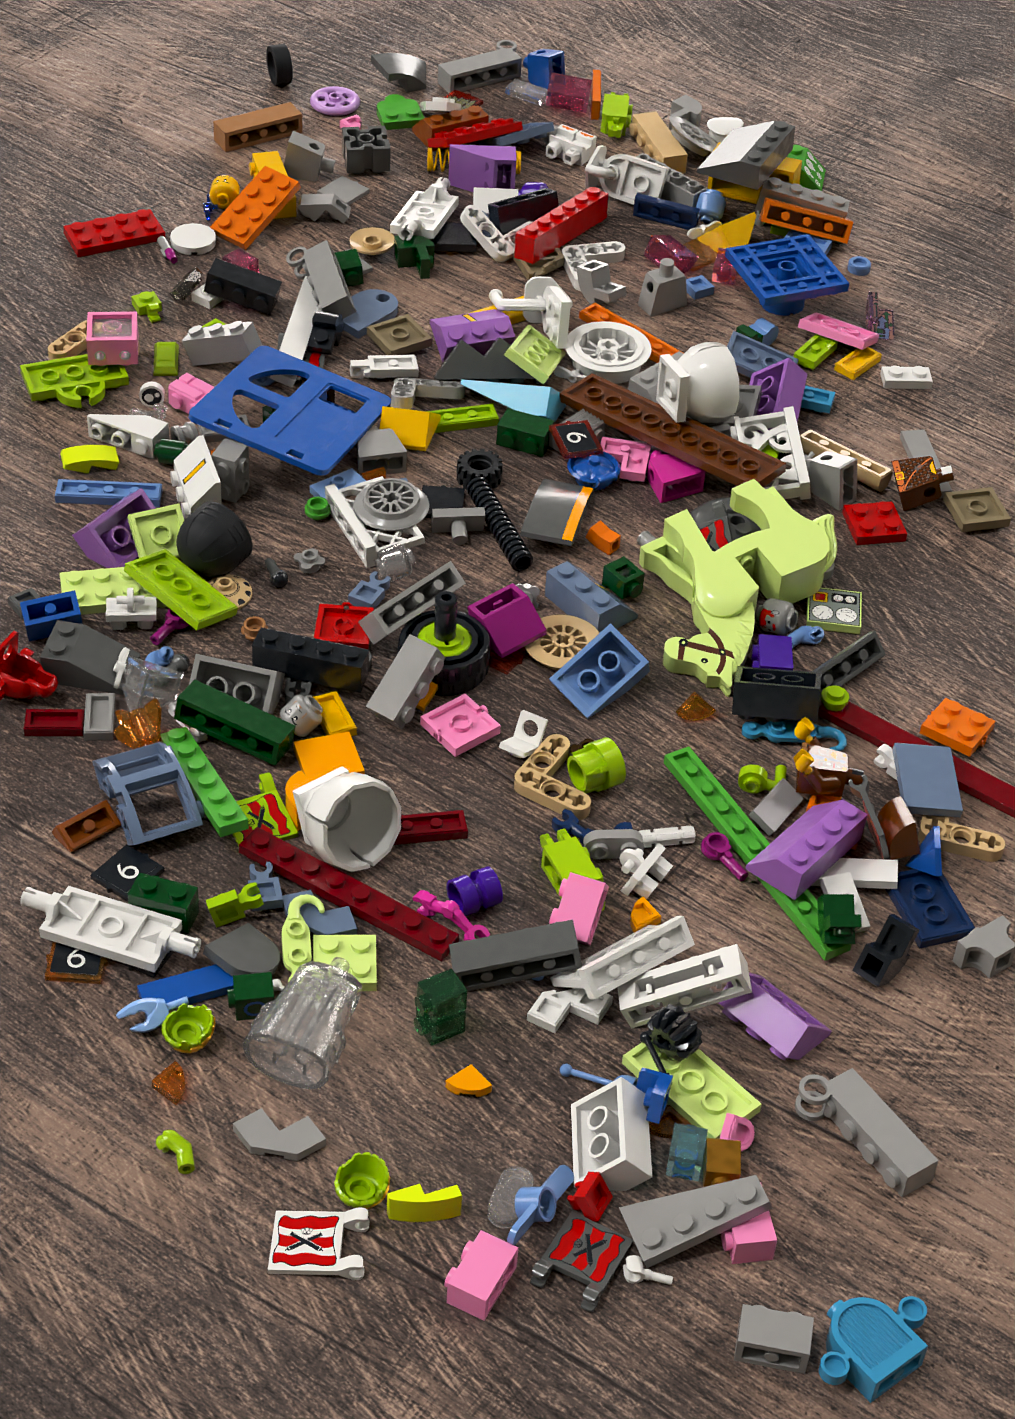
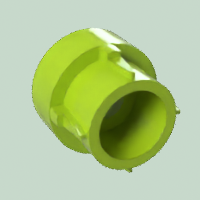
[567,737,626,793]

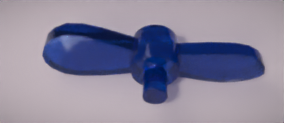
[203,194,218,221]

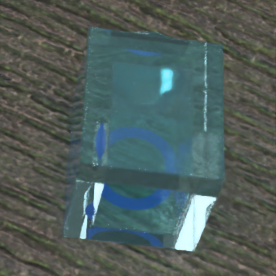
[666,1123,708,1182]

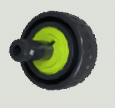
[398,591,491,696]

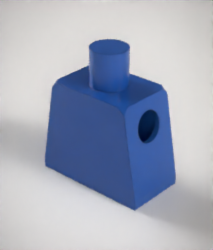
[523,49,566,95]

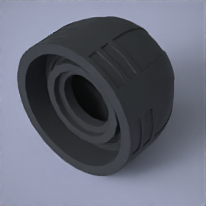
[176,501,253,577]

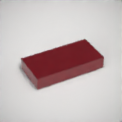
[24,709,85,736]

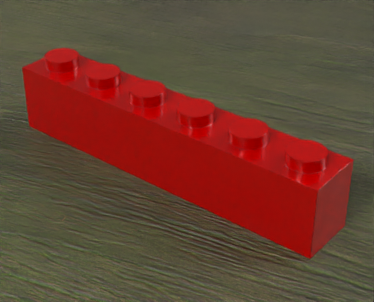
[514,187,609,264]

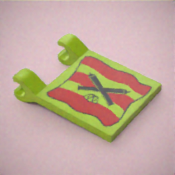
[233,772,298,846]

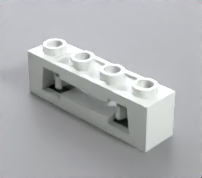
[618,944,752,1029]

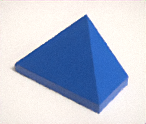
[905,826,942,876]

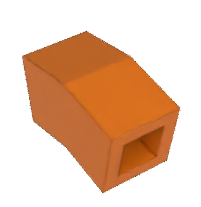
[585,520,621,555]

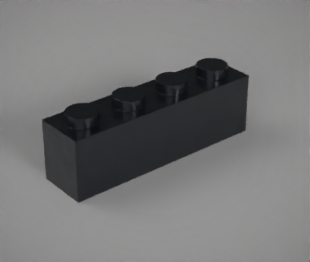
[252,627,369,693]

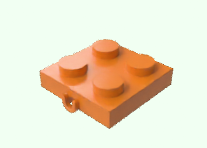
[919,698,996,757]

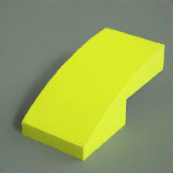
[60,445,119,474]
[387,1184,462,1222]

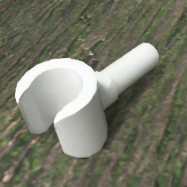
[623,1255,673,1285]

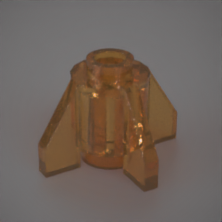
[114,698,162,749]

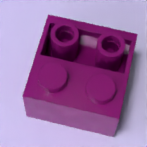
[467,583,547,658]

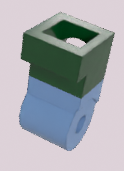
[736,318,779,345]

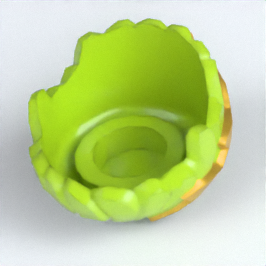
[162,1003,216,1053]
[334,1152,390,1209]

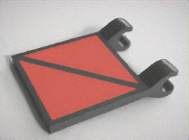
[848,775,890,860]

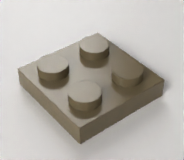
[367,314,432,355]
[943,487,1011,532]

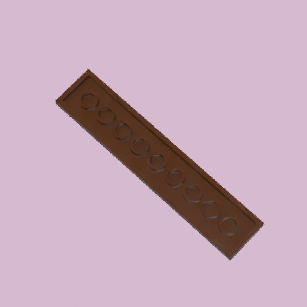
[560,373,786,487]

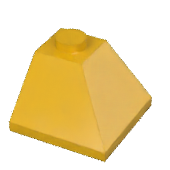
[697,212,756,256]

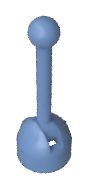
[560,1064,638,1087]

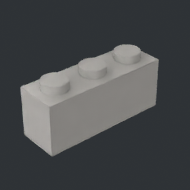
[182,321,263,366]
[366,634,446,730]

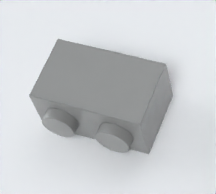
[734,1304,814,1374]

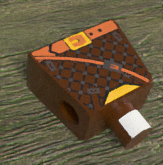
[891,456,954,511]

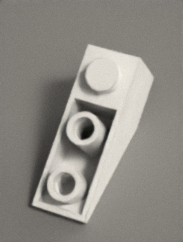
[87,414,169,459]

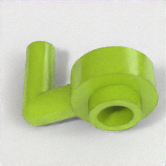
[738,765,787,793]

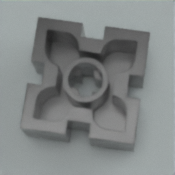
[342,126,391,174]

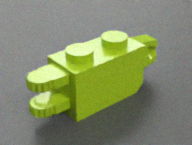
[600,92,633,138]
[540,829,605,911]

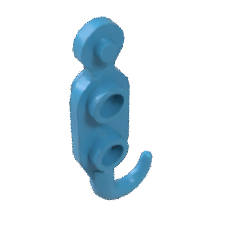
[741,720,847,751]

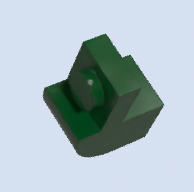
[394,235,435,279]
[817,894,862,944]

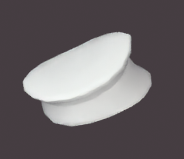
[707,117,744,143]

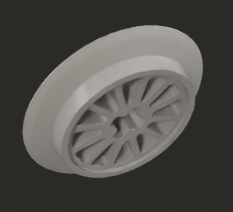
[669,116,717,156]
[353,478,429,531]

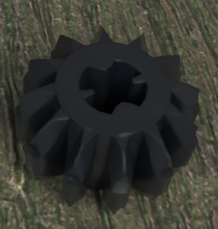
[647,1004,702,1062]

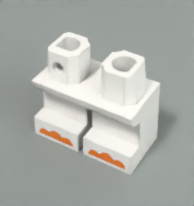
[546,124,597,166]

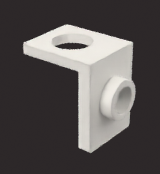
[499,710,548,758]

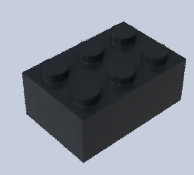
[732,666,822,723]

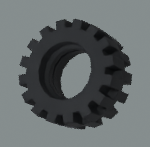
[457,448,503,489]

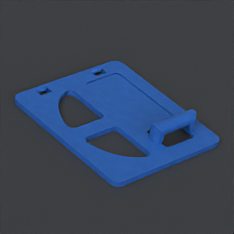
[188,346,391,476]

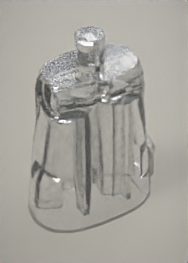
[243,957,362,1089]

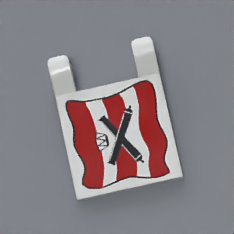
[268,1207,370,1280]

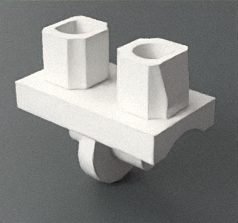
[106,588,157,630]
[620,843,673,899]

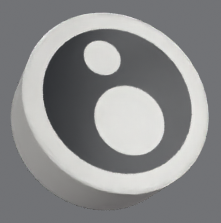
[139,382,165,408]

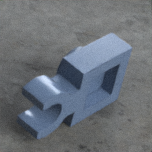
[348,571,390,609]
[248,862,283,911]

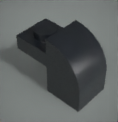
[307,311,344,355]
[852,914,920,987]

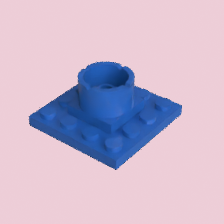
[725,234,850,316]

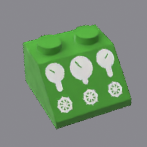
[787,145,826,191]

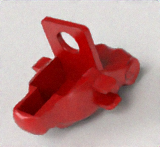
[0,631,58,700]

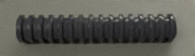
[466,477,533,571]

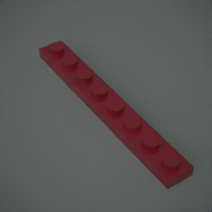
[239,827,459,962]

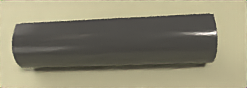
[811,631,886,701]

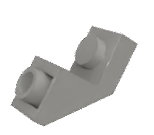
[297,193,351,224]

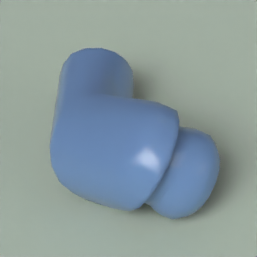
[787,626,825,648]
[142,646,174,682]

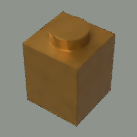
[703,1138,741,1187]

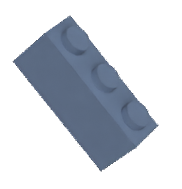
[545,561,638,633]

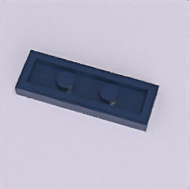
[633,193,700,230]

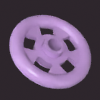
[310,86,360,116]

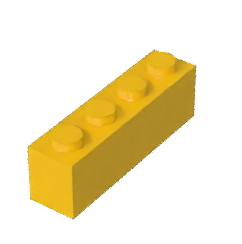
[249,151,296,219]

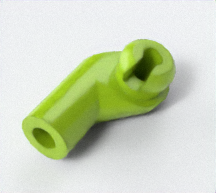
[156,1130,195,1174]

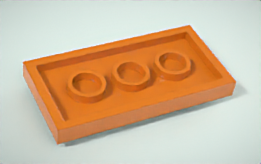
[210,166,301,250]

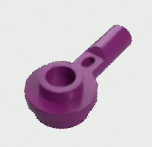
[150,608,189,645]
[701,832,749,882]

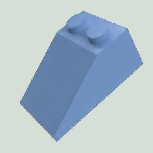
[549,623,650,719]

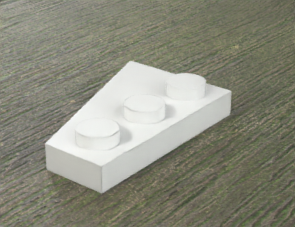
[420,97,461,112]

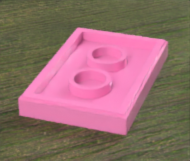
[798,312,879,350]

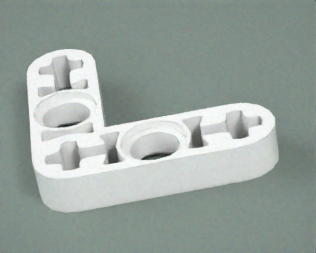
[460,205,532,262]
[562,241,625,291]

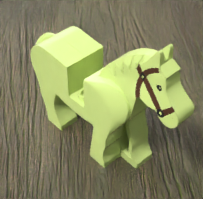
[639,479,837,697]

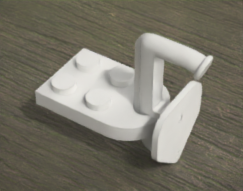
[585,145,669,205]
[489,277,573,349]

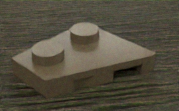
[514,247,564,280]

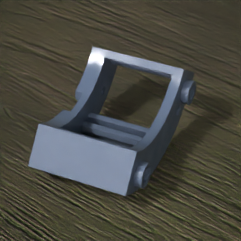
[92,742,204,846]

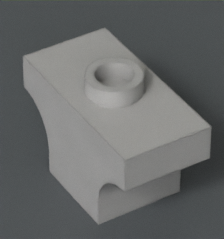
[952,915,1015,978]

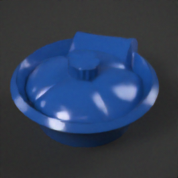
[567,450,621,491]

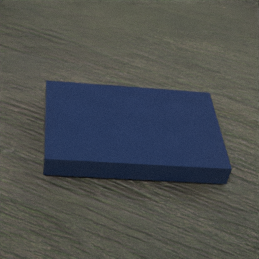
[885,869,975,949]

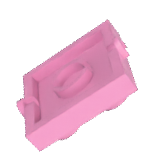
[420,694,501,757]

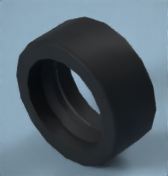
[266,43,293,86]

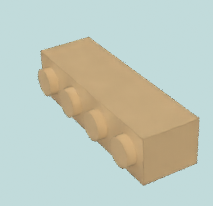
[629,112,688,174]

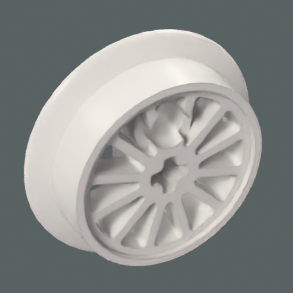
[566,321,651,384]

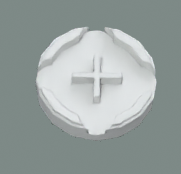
[170,223,216,255]

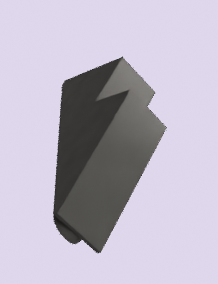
[433,337,551,383]

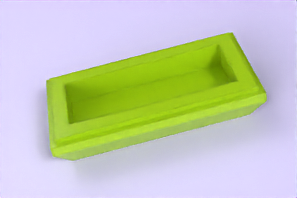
[153,342,179,376]

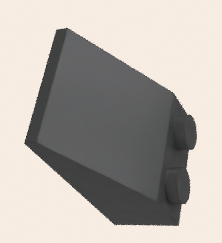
[40,620,140,695]

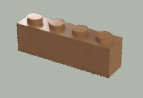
[213,102,302,152]

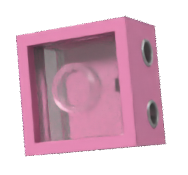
[86,312,139,366]

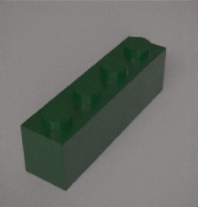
[174,679,296,766]

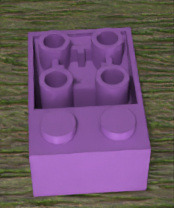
[448,144,516,192]

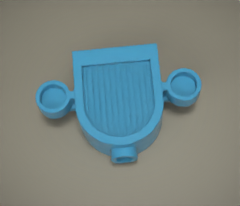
[819,1296,928,1403]

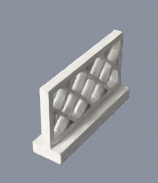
[325,476,425,568]
[550,916,695,999]

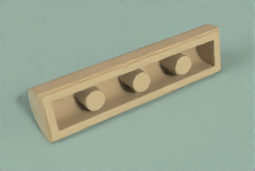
[800,429,893,492]

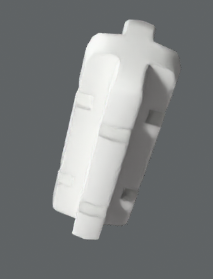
[638,826,696,848]

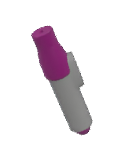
[157,236,178,264]

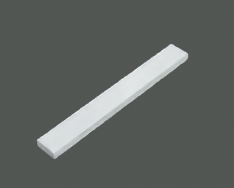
[270,276,320,388]

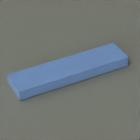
[55,479,163,507]

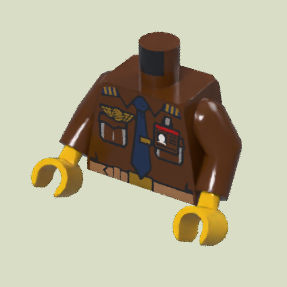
[793,717,864,797]

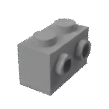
[211,438,250,503]

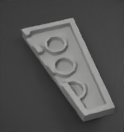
[619,1175,773,1268]

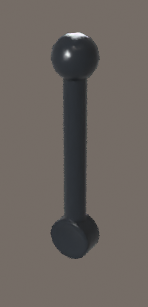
[640,1031,672,1085]

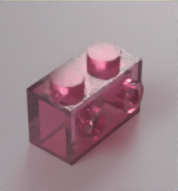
[546,72,592,113]

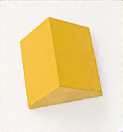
[380,406,441,451]

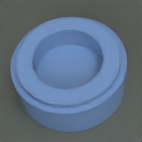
[847,256,871,276]

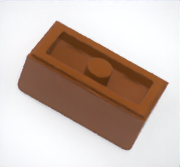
[52,800,121,853]

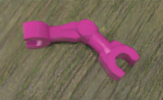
[412,890,490,940]

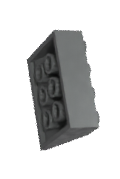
[697,121,795,190]

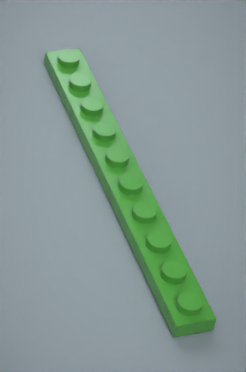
[664,746,852,961]

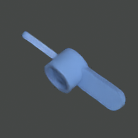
[507,1165,574,1245]

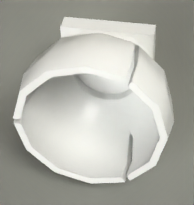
[656,342,739,423]
[292,767,401,872]

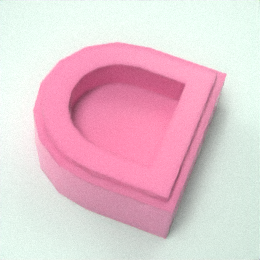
[720,1113,755,1151]

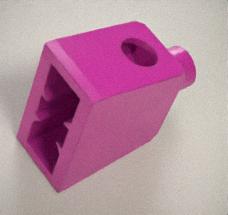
[647,449,706,503]

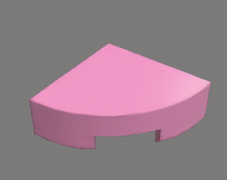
[340,114,361,130]

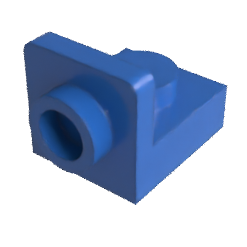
[636,1068,673,1124]

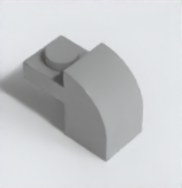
[669,95,702,131]
[576,260,627,305]

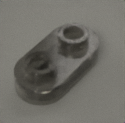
[169,266,203,301]

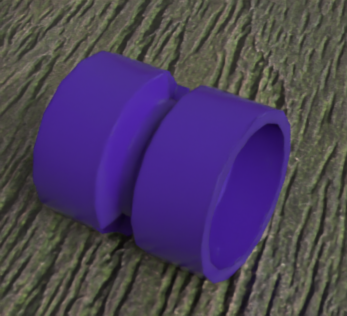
[446,866,503,916]

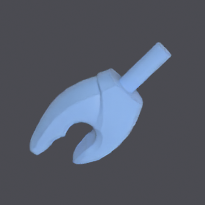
[116,996,189,1033]

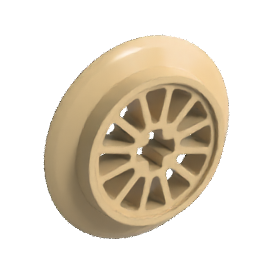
[525,615,599,670]

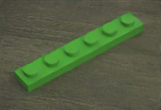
[159,727,249,837]

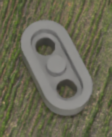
[583,829,644,859]

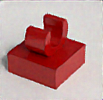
[567,1172,613,1222]

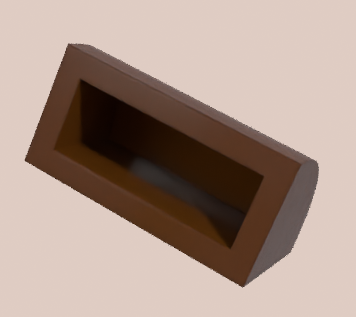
[877,796,920,860]

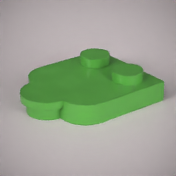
[377,94,424,130]

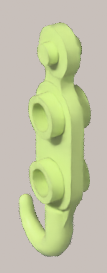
[281,894,325,995]

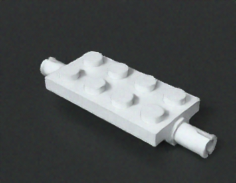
[390,177,459,240]
[21,886,201,972]

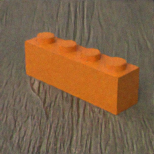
[759,197,853,244]

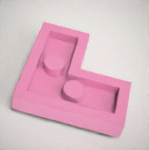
[599,437,651,482]

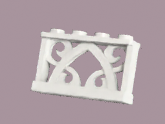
[730,406,811,500]

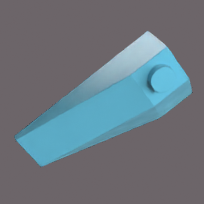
[461,379,566,422]

